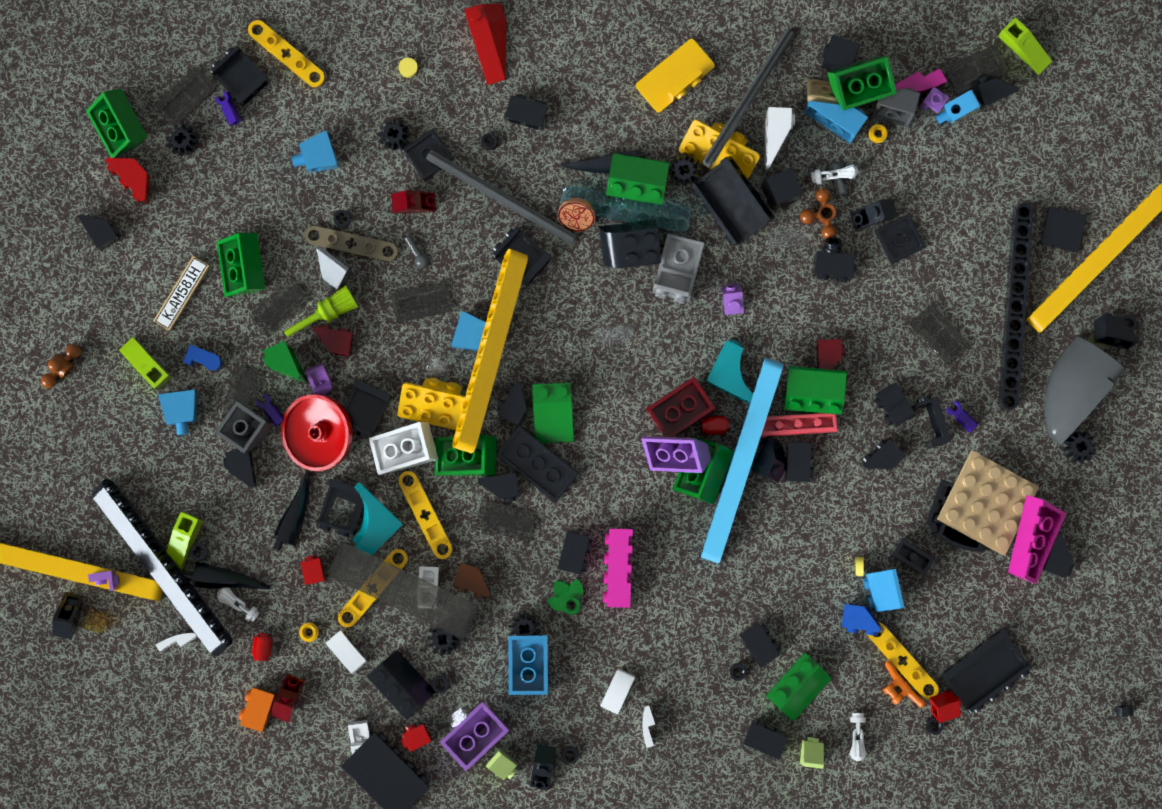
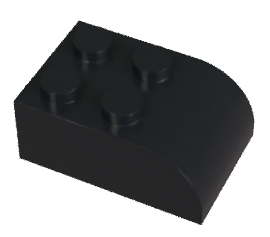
[599,219,661,268]

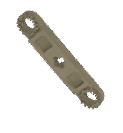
[304,226,398,262]

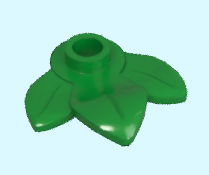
[547,579,584,615]

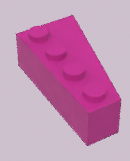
[1008,495,1067,584]
[603,529,633,608]

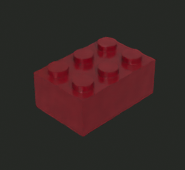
[645,377,716,437]

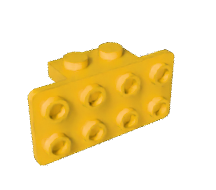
[636,39,715,113]
[679,119,760,179]
[397,378,465,430]

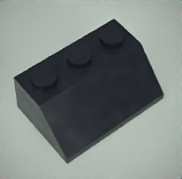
[366,650,436,720]

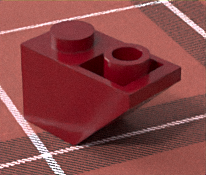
[391,190,436,214]
[314,324,354,357]
[271,674,305,722]

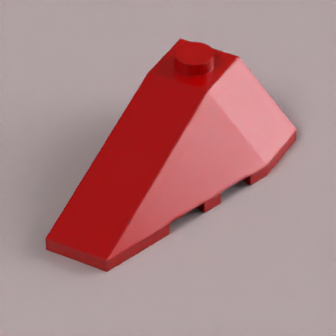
[464,3,507,85]

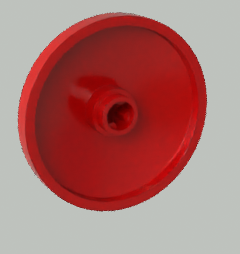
[281,394,352,471]

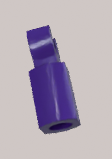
[215,91,242,126]
[256,394,283,427]
[946,401,978,433]

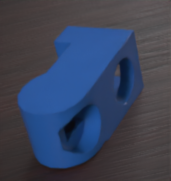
[183,344,223,372]

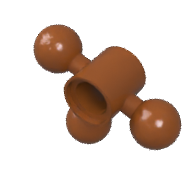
[800,188,837,239]
[41,344,81,388]

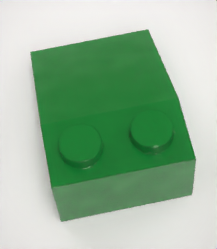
[532,383,574,443]
[434,435,497,476]

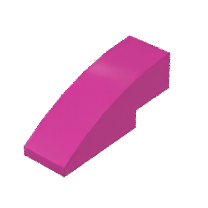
[895,68,947,95]

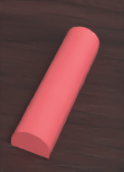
[761,413,838,437]

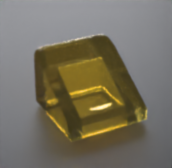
[81,609,109,633]

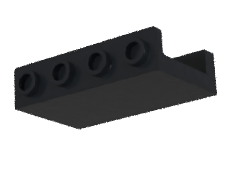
[691,156,775,246]
[939,629,1032,714]
[341,731,430,809]

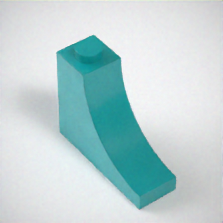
[705,339,753,404]
[353,482,403,557]

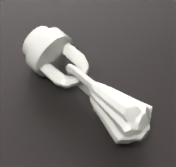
[811,165,858,185]
[217,587,260,622]
[849,713,867,761]

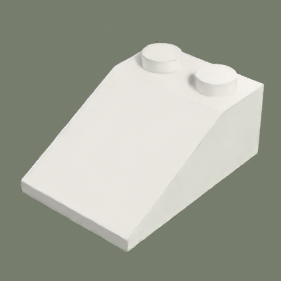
[764,107,795,171]
[369,422,438,475]

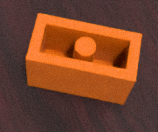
[239,687,277,732]

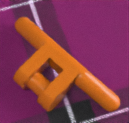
[882,661,926,708]

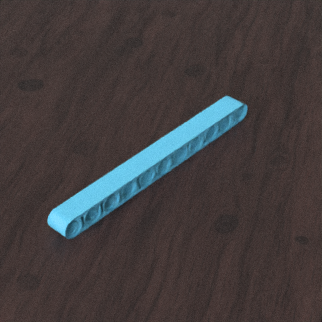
[701,358,784,563]

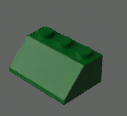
[827,55,897,111]
[86,88,147,158]
[606,153,669,205]
[217,233,266,297]
[262,341,308,383]
[784,366,847,415]
[672,436,734,505]
[764,652,832,722]

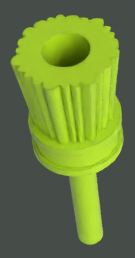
[284,285,359,337]

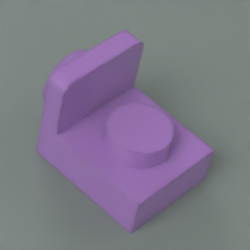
[920,87,949,113]
[88,571,120,591]

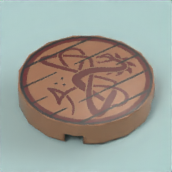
[558,198,596,232]

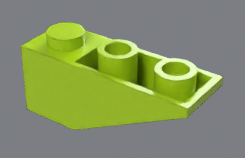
[998,17,1052,75]
[119,337,173,391]
[167,512,204,571]

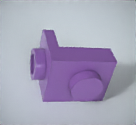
[721,283,744,315]
[305,363,332,395]

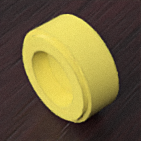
[399,58,418,78]
[856,557,864,576]

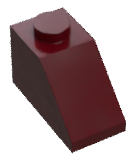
[816,339,845,370]

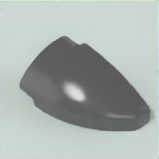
[1044,336,1125,445]

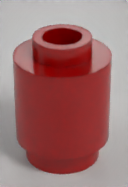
[702,415,729,435]
[252,633,273,661]

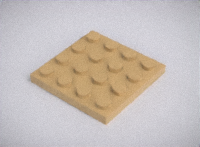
[937,451,1039,555]

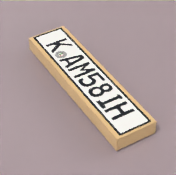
[153,256,210,331]

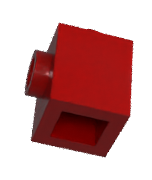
[300,555,327,585]
[929,690,962,723]
[401,723,433,752]

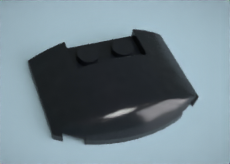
[926,479,993,552]

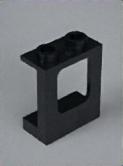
[913,395,951,450]
[315,479,364,537]

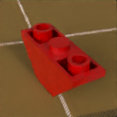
[105,158,150,205]

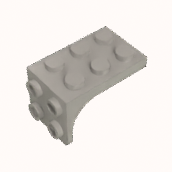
[652,234,704,304]

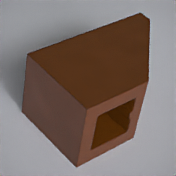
[453,562,491,600]

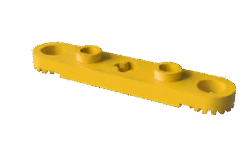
[248,20,325,87]
[398,471,453,559]
[338,549,408,627]
[867,622,939,700]

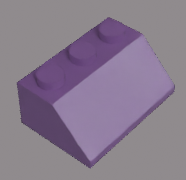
[641,436,711,473]
[440,702,510,771]

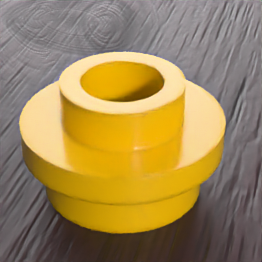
[868,124,888,143]
[299,623,319,642]

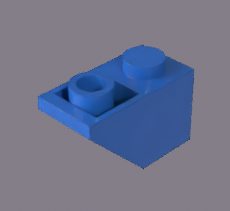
[842,604,884,636]

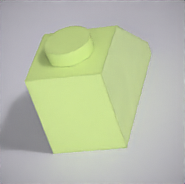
[800,737,824,769]
[486,749,518,780]

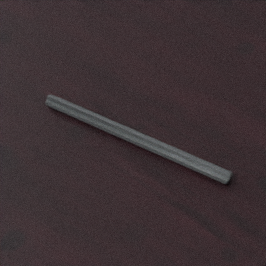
[703,29,795,167]
[426,150,577,244]

